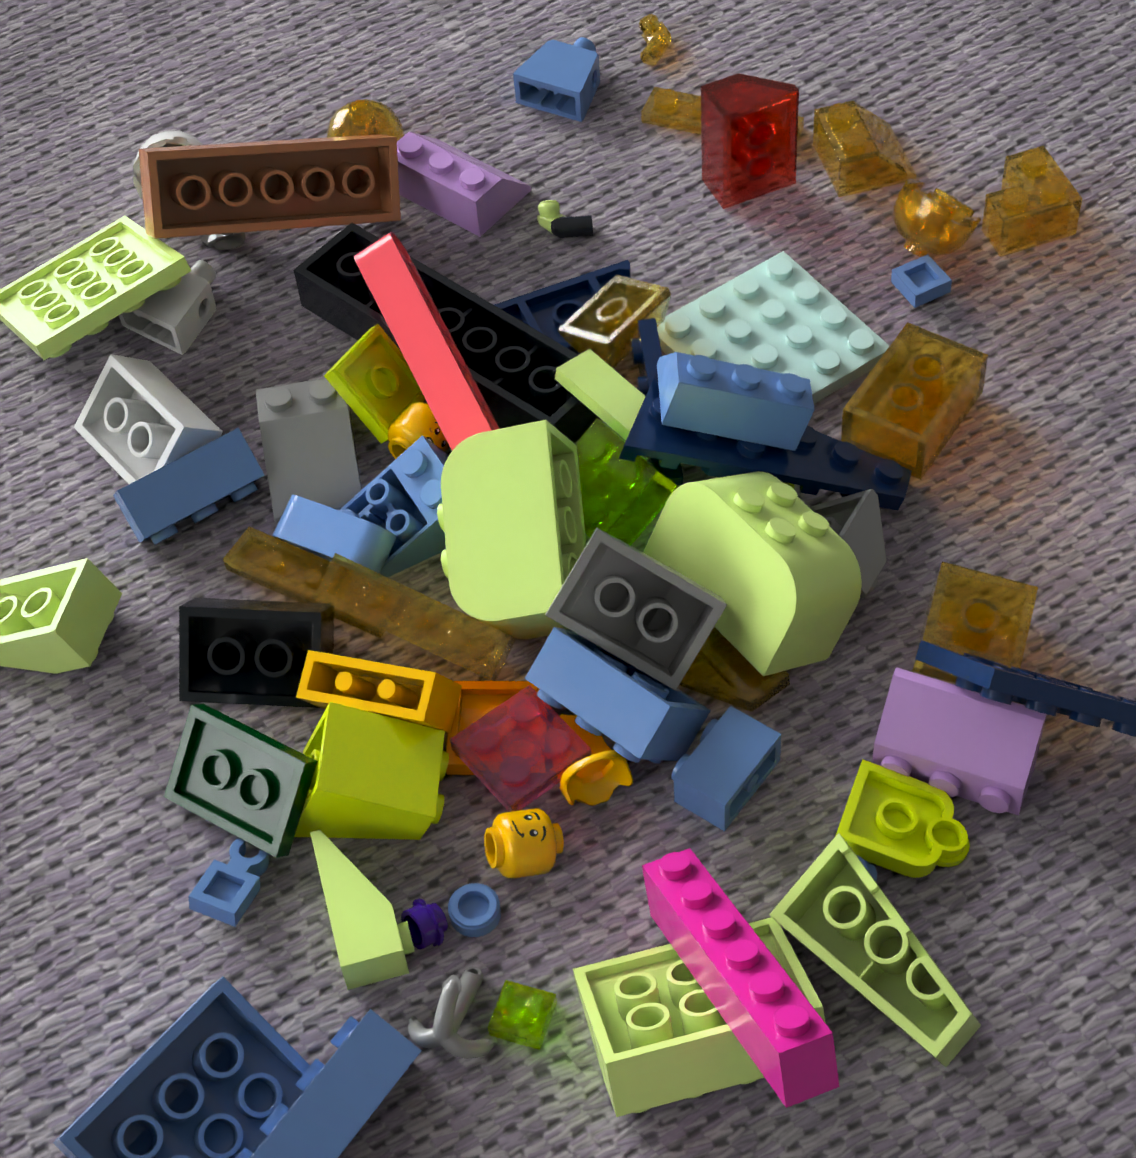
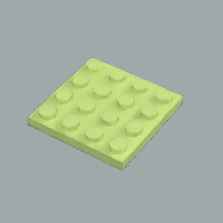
[0,216,192,360]

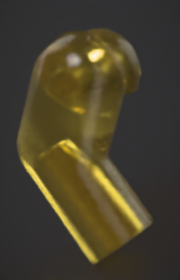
[639,14,672,66]

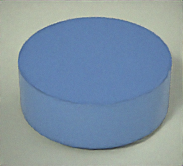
[448,883,501,937]

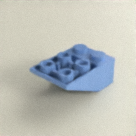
[339,435,449,588]

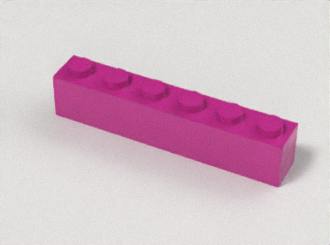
[642,848,839,1108]

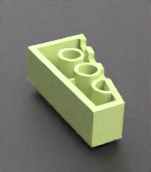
[769,833,981,1067]

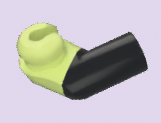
[537,200,593,238]

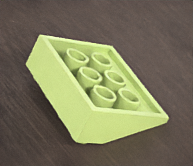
[573,917,826,1117]

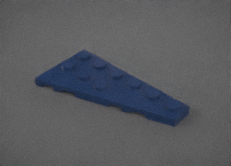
[619,372,912,511]
[915,640,1136,737]

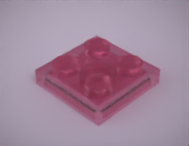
[450,685,592,812]

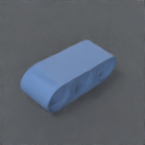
[272,495,397,579]

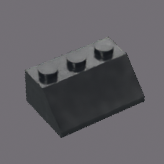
[179,598,334,708]

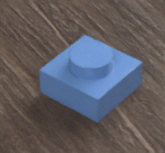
[891,254,952,308]

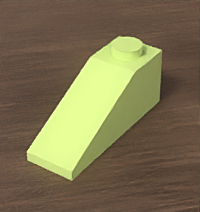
[310,830,415,990]

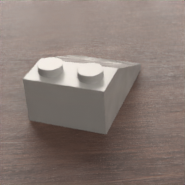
[256,378,362,523]
[545,528,727,691]

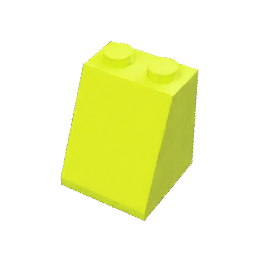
[294,702,449,840]

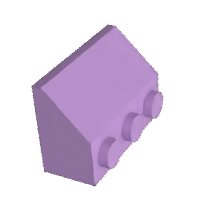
[397,132,531,237]
[872,667,1047,816]

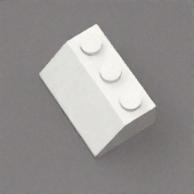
[74,354,223,484]

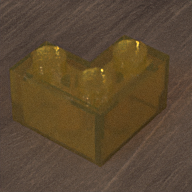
[982,145,1082,257]

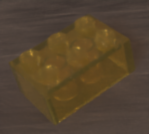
[841,322,988,480]

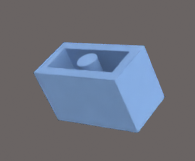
[671,706,781,831]

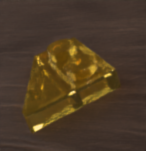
[679,627,790,712]

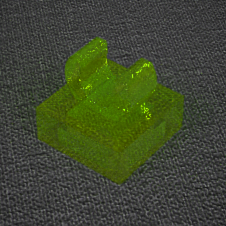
[487,980,557,1050]

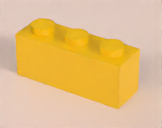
[296,650,462,733]

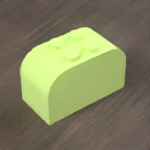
[437,420,586,639]
[643,471,862,676]

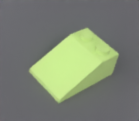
[0,558,122,674]

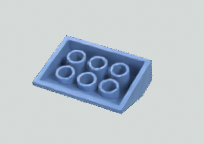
[53,976,310,1158]

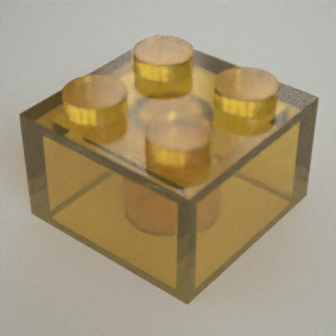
[912,562,1038,683]

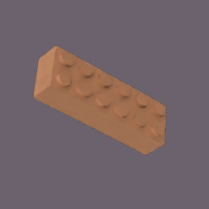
[139,134,401,239]

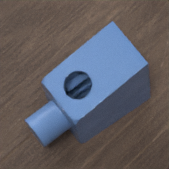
[513,37,600,122]

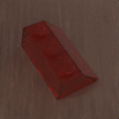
[701,73,799,209]

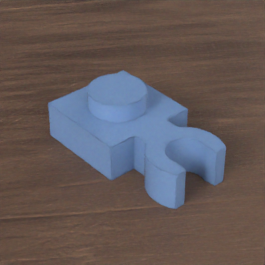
[188,838,269,927]

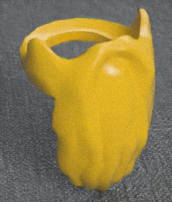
[547,714,633,806]

